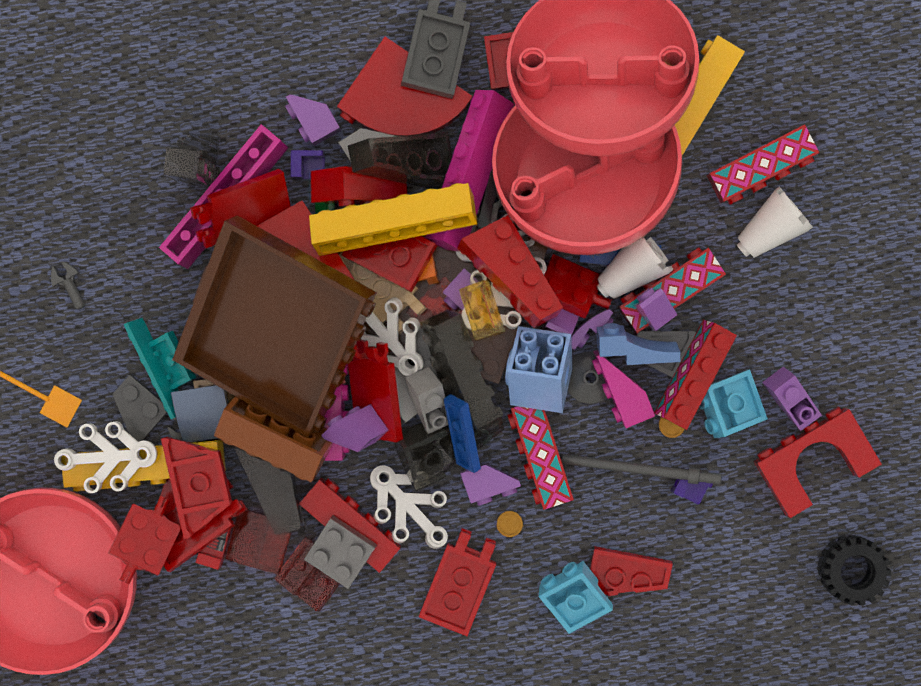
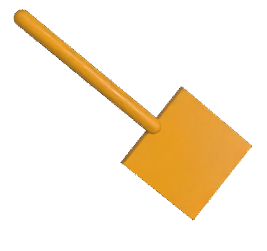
[0,371,82,428]

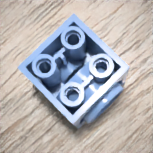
[505,326,572,413]

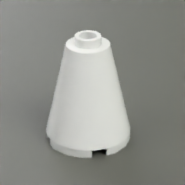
[737,187,813,258]
[597,237,673,299]

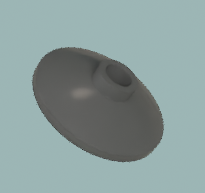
[568,351,609,404]

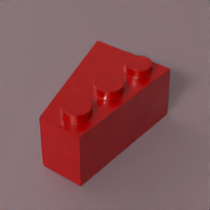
[311,166,407,207]

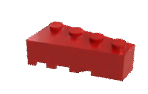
[457,215,563,328]

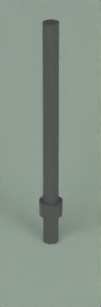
[562,454,722,485]

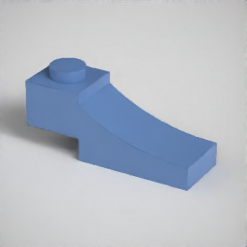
[597,323,680,365]

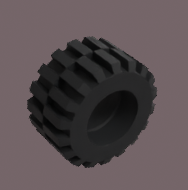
[818,535,891,605]

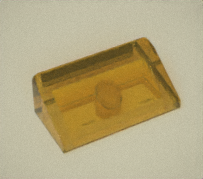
[459,280,505,341]

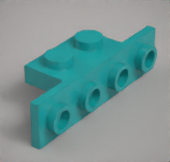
[124,318,197,419]

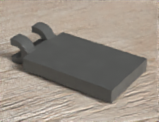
[400,0,470,99]

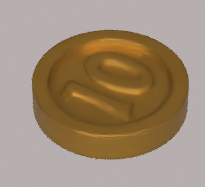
[659,417,684,438]
[497,511,523,537]

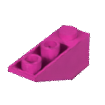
[592,350,655,428]

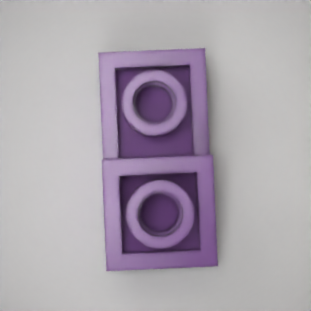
[571,309,613,350]

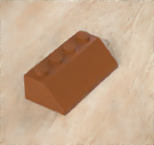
[214,396,333,483]

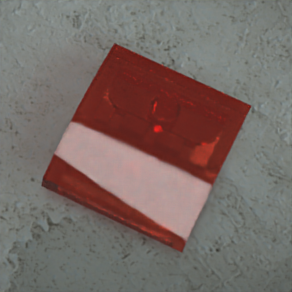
[225,509,294,574]
[274,537,340,612]

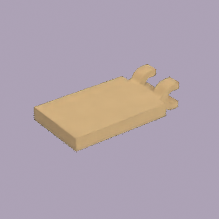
[339,251,427,334]

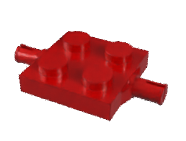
[544,254,612,319]
[108,496,181,584]

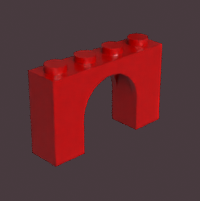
[753,407,882,518]

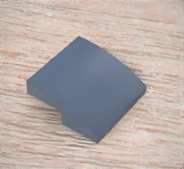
[171,385,229,443]

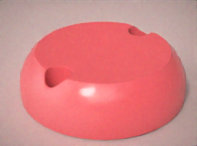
[506,0,699,156]
[492,105,682,255]
[0,488,137,675]

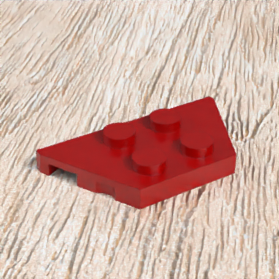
[161,437,232,539]

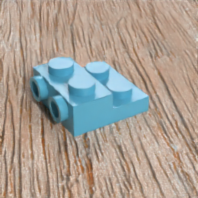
[699,370,768,438]
[539,561,613,634]

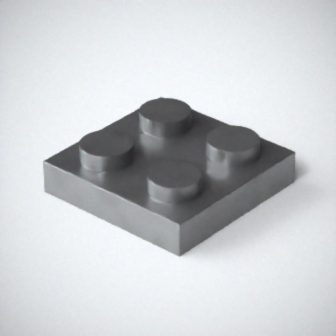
[304,515,377,589]

